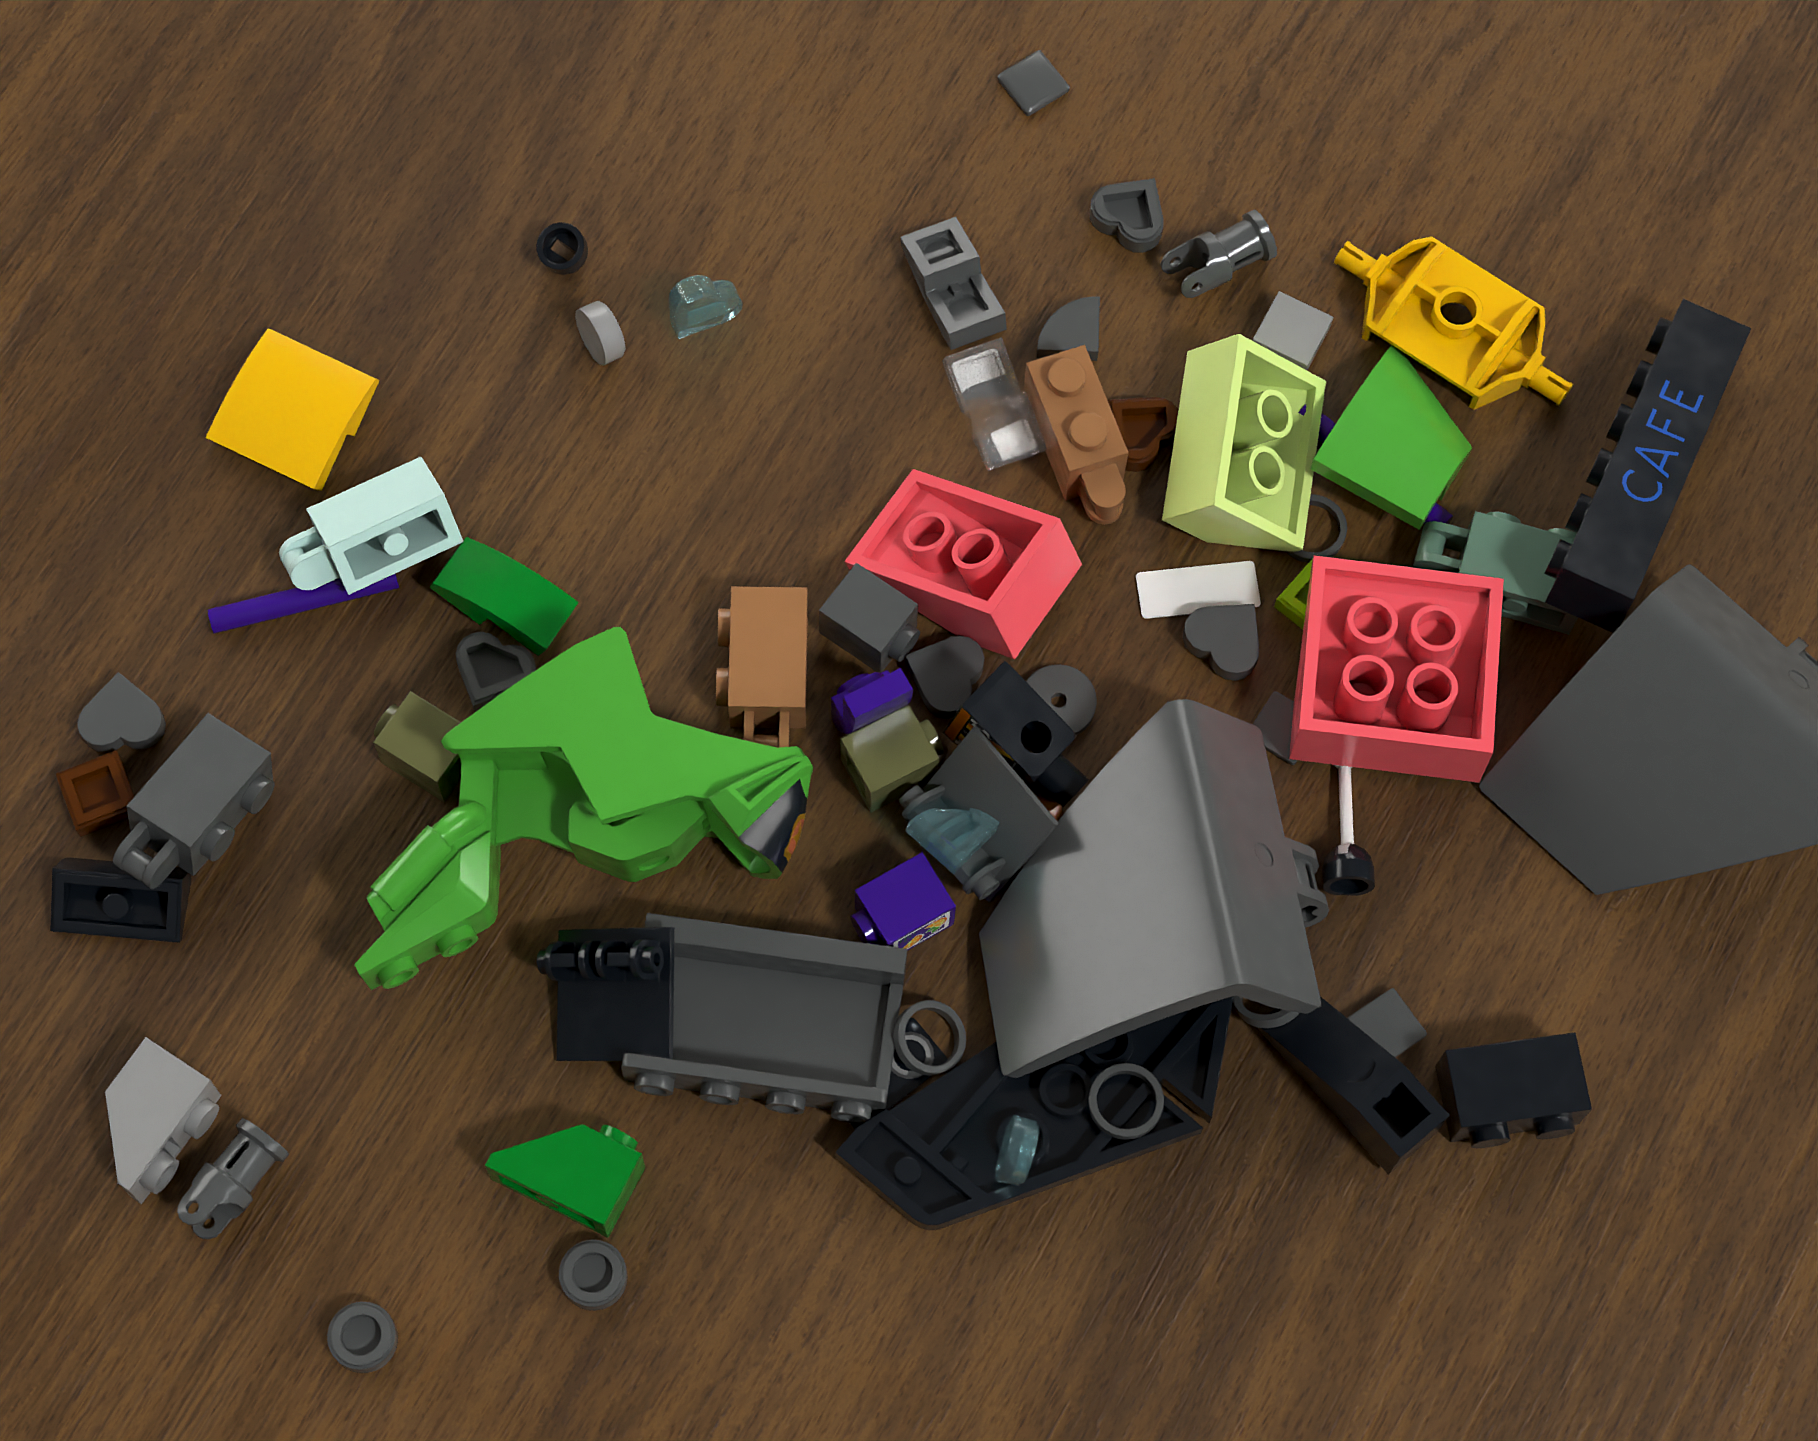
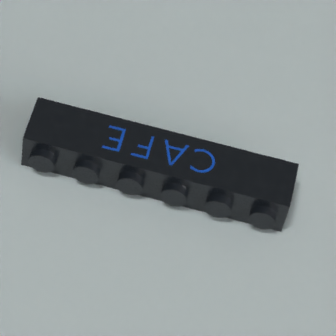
[1544,299,1751,633]

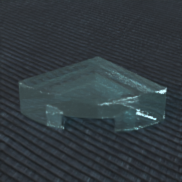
[906,808,1000,874]

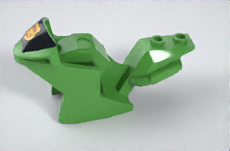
[354,627,813,990]

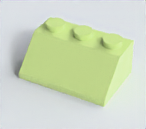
[1162,334,1326,552]

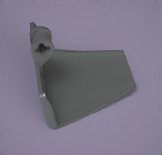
[1479,564,1818,895]

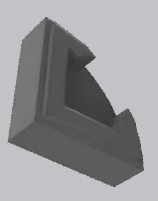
[1036,296,1100,361]

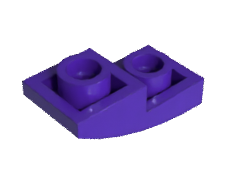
[831,668,913,734]

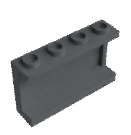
[621,913,908,1124]

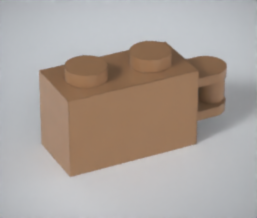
[1023,345,1129,525]
[716,586,808,748]

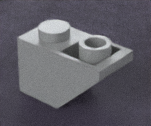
[105,1037,222,1204]

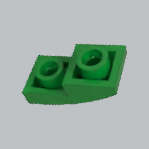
[429,537,579,656]

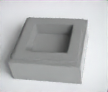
[1252,291,1334,370]

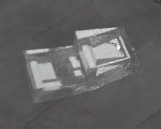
[942,337,1047,471]

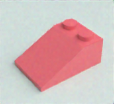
[844,469,1082,660]

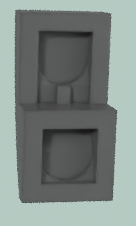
[900,217,1007,350]

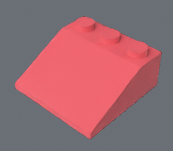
[1289,555,1504,783]

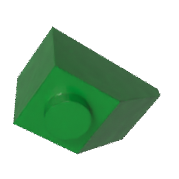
[484,1124,645,1238]

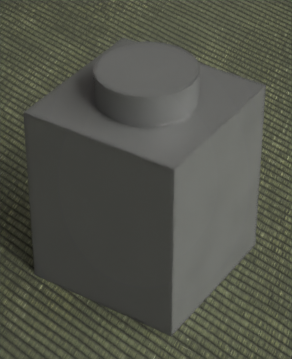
[819,563,920,672]

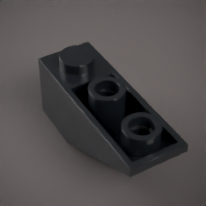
[1256,996,1450,1175]

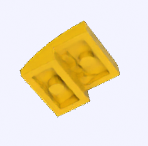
[205,328,380,491]

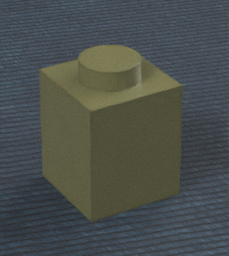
[373,691,461,802]
[841,705,944,813]

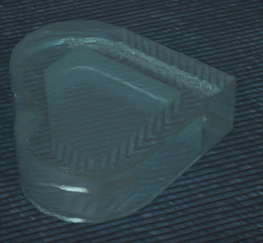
[669,275,743,339]

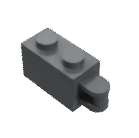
[113,713,275,889]

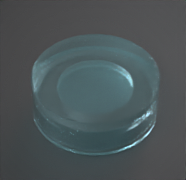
[995,1115,1039,1186]

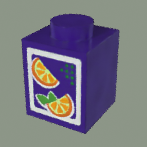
[850,852,956,951]

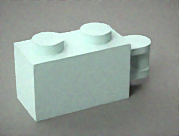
[279,457,464,595]

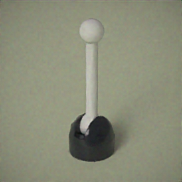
[1322,765,1375,896]

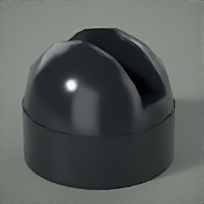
[536,222,588,275]

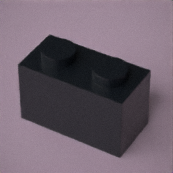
[1435,1032,1592,1149]

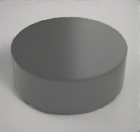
[559,1240,628,1311]
[327,1302,398,1373]

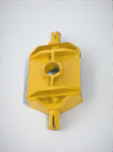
[1334,237,1573,410]

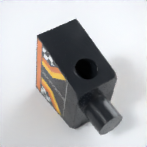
[942,661,1089,808]

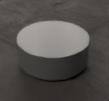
[575,301,625,366]

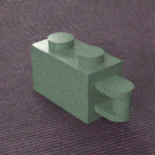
[1413,511,1578,635]

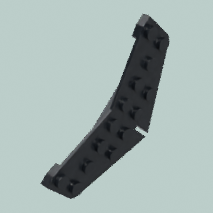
[835,996,1234,1230]

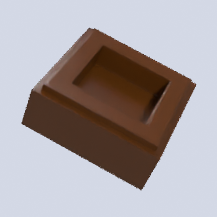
[56,750,135,837]

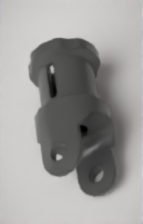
[1161,209,1277,298]
[177,1118,289,1239]

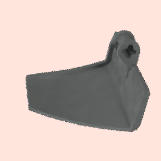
[979,699,1329,1078]

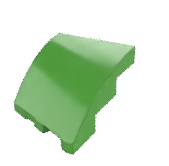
[1310,345,1473,530]

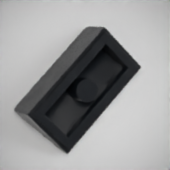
[50,858,191,943]

